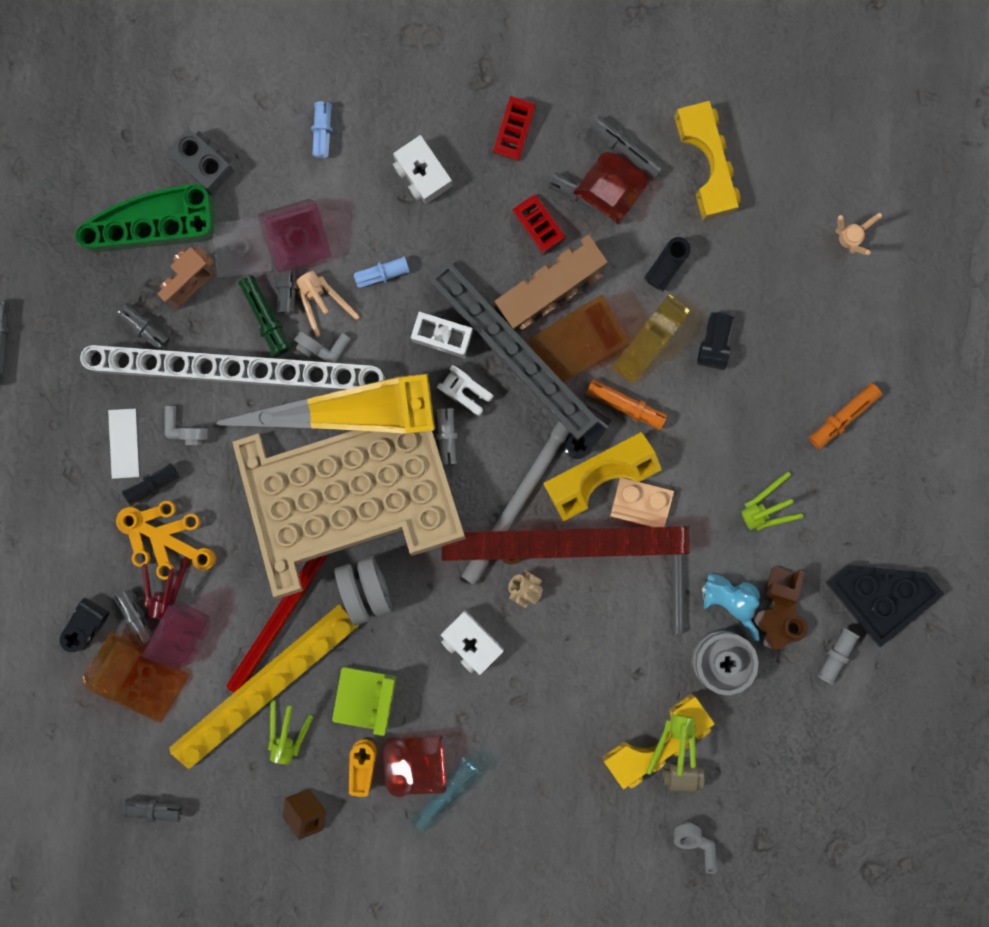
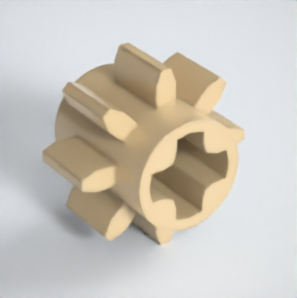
[508,571,542,608]

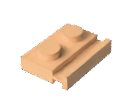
[610,478,674,530]

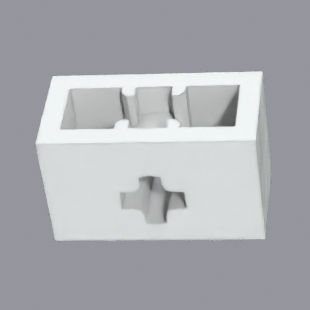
[393,135,453,205]
[411,312,473,358]
[441,610,504,675]

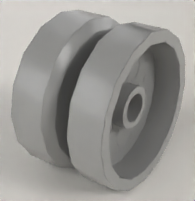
[335,555,393,626]
[691,630,759,695]

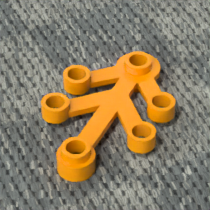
[116,501,216,580]

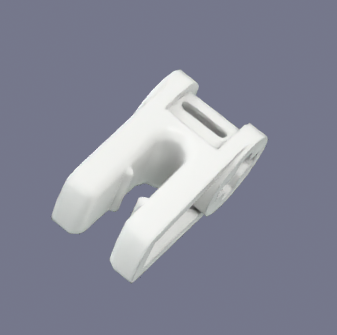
[436,365,494,417]

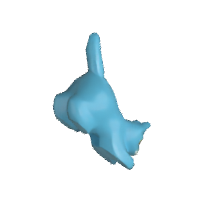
[702,573,760,642]

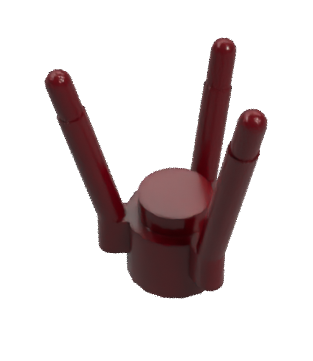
[142,556,190,619]

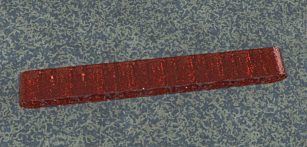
[441,526,690,561]

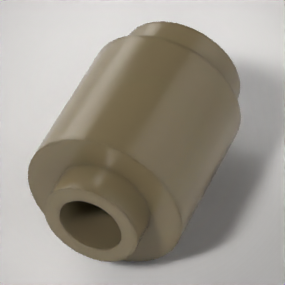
[662,763,704,793]

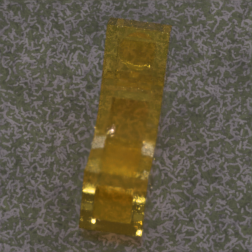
[611,294,691,384]

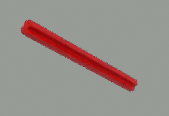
[226,555,327,693]

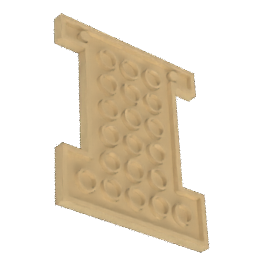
[232,430,466,599]

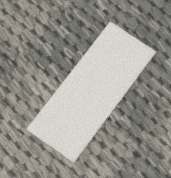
[108,409,139,479]

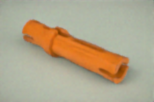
[585,379,668,431]
[808,383,883,450]

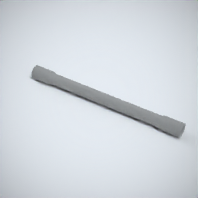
[461,421,570,585]

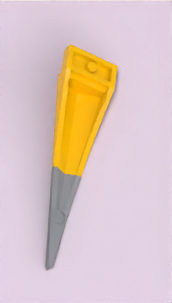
[216,373,435,434]

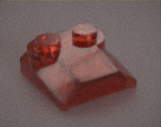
[573,152,647,225]
[383,736,447,797]

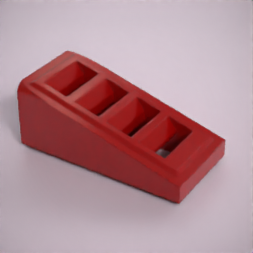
[493,96,536,161]
[512,194,566,255]

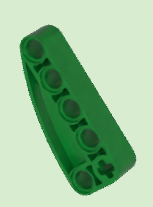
[75,184,216,253]

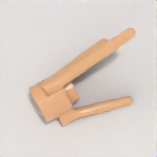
[835,213,882,255]
[296,271,359,337]

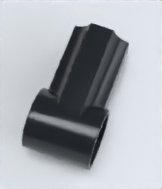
[643,237,691,292]
[697,312,735,370]

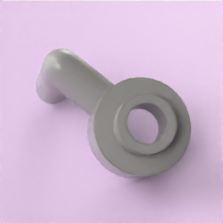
[294,331,351,363]
[165,406,208,445]
[674,822,717,874]

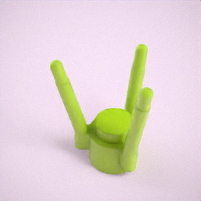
[741,472,804,531]
[268,700,313,764]
[647,714,697,777]

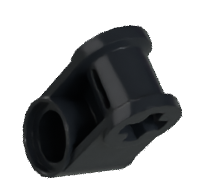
[565,405,611,459]
[59,598,109,653]

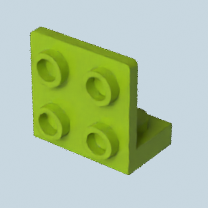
[332,667,397,736]

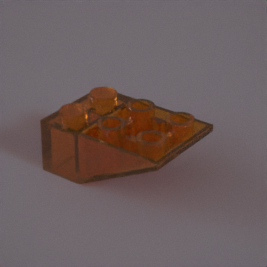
[529,294,630,383]
[83,630,189,723]

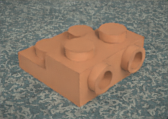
[157,245,217,310]

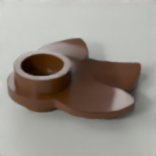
[753,601,808,650]

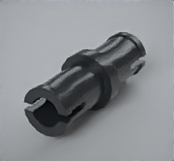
[122,463,180,506]

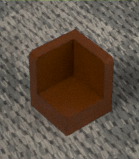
[763,567,805,607]
[283,789,326,840]

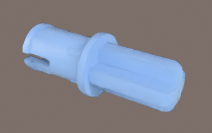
[311,101,333,159]
[354,256,410,288]

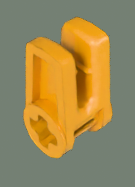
[349,739,377,797]

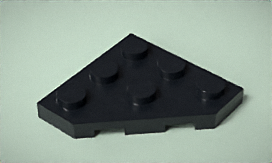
[825,565,944,647]

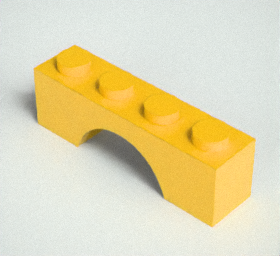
[674,101,741,221]
[543,432,662,522]
[602,693,714,790]

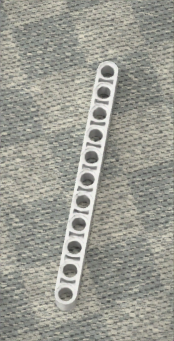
[80,345,385,391]

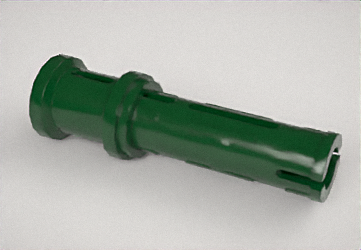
[238,275,294,358]

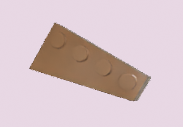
[494,234,608,332]

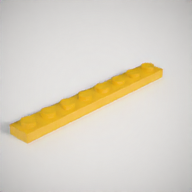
[169,604,359,769]

